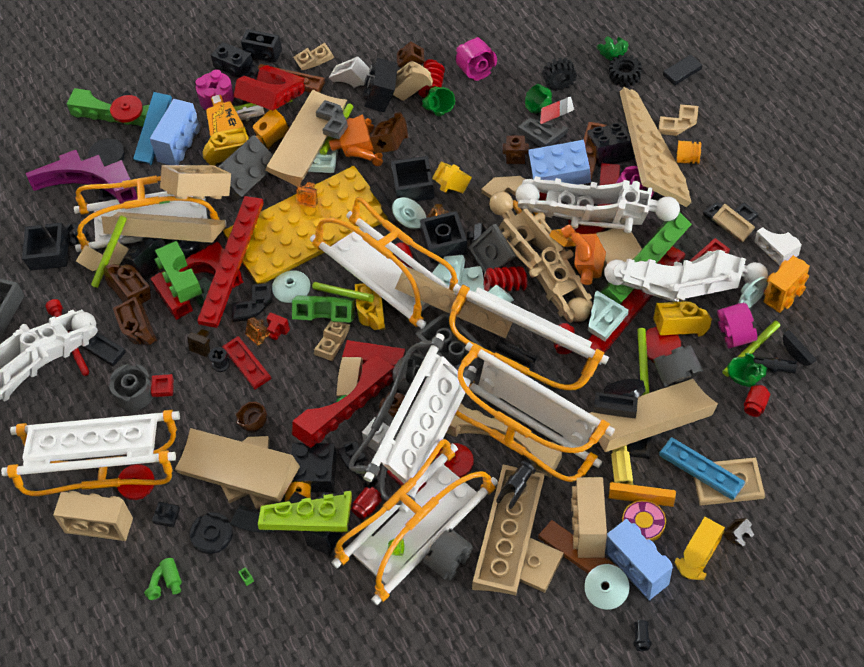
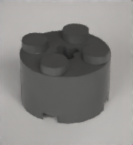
[654,346,703,388]
[109,364,154,413]
[423,528,473,581]

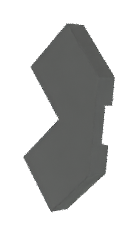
[316,100,348,139]

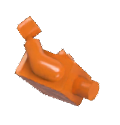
[329,114,383,166]
[561,225,606,285]

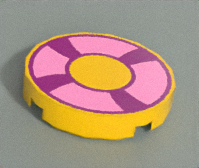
[622,500,666,542]

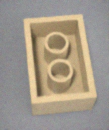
[160,165,231,199]
[571,477,607,558]
[53,491,133,541]

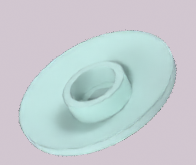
[392,197,426,229]
[272,271,311,303]
[738,277,768,308]
[585,564,630,610]

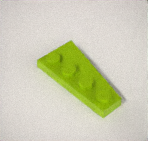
[258,491,352,532]

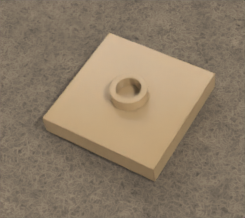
[520,538,564,593]

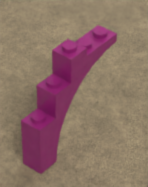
[26,150,138,204]

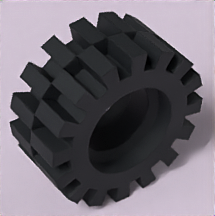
[609,54,642,87]
[542,58,577,91]

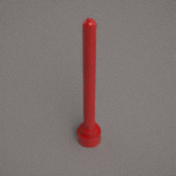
[45,299,89,376]

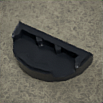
[782,330,817,366]

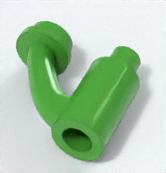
[144,558,182,600]

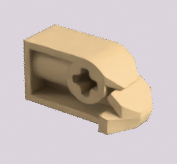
[393,61,433,101]

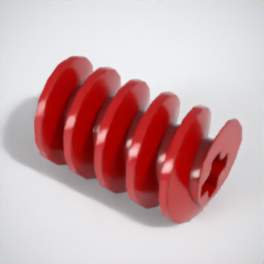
[418,59,445,98]
[483,266,527,292]

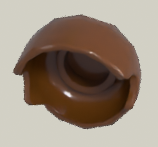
[236,402,267,432]

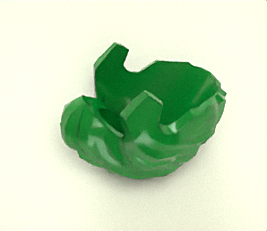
[597,36,628,61]
[525,84,552,114]
[422,87,456,117]
[727,353,767,387]

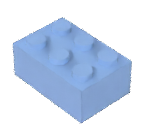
[150,99,200,165]
[528,140,591,185]
[605,519,673,600]

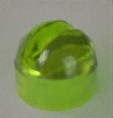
[387,538,405,556]

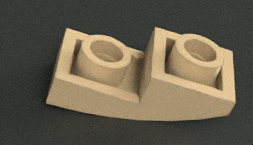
[293,43,334,70]
[314,321,350,361]
[337,357,363,397]

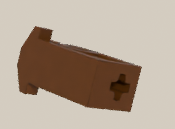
[370,112,408,154]
[104,264,151,304]
[113,297,158,346]

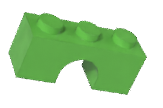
[155,241,202,303]
[292,295,355,322]

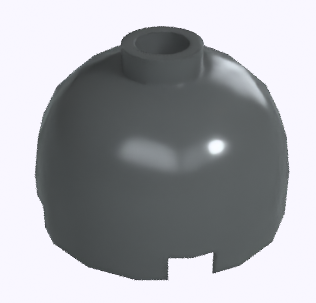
[393,353,427,395]

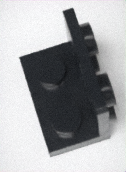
[587,123,635,167]

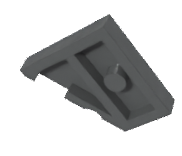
[517,118,568,147]

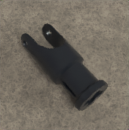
[496,460,536,509]

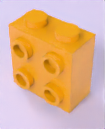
[764,255,810,313]

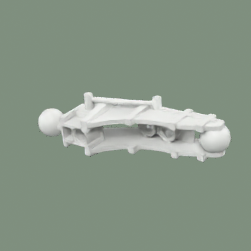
[516,176,680,233]
[604,250,768,302]
[0,310,98,401]

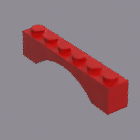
[292,354,394,448]

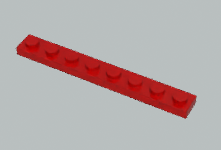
[197,196,264,328]
[586,246,685,359]

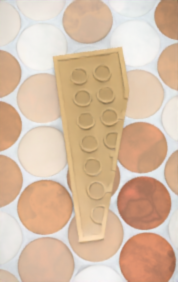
[620,87,691,207]

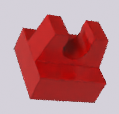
[266,312,290,340]
[151,374,174,397]

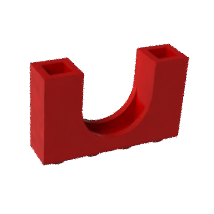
[233,65,305,111]
[150,242,244,320]

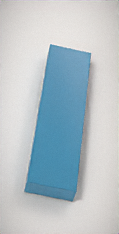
[133,92,172,165]
[659,437,745,500]

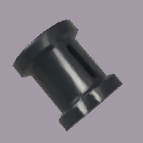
[209,347,230,372]

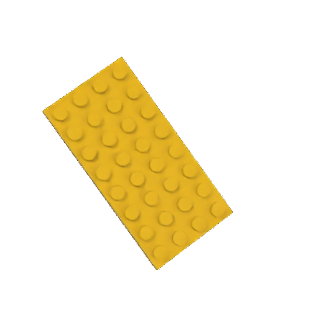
[223,166,389,284]

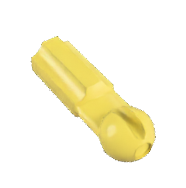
[611,445,633,485]

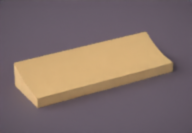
[265,90,347,188]
[101,212,225,243]
[590,379,718,452]
[175,428,300,502]
[472,464,545,596]

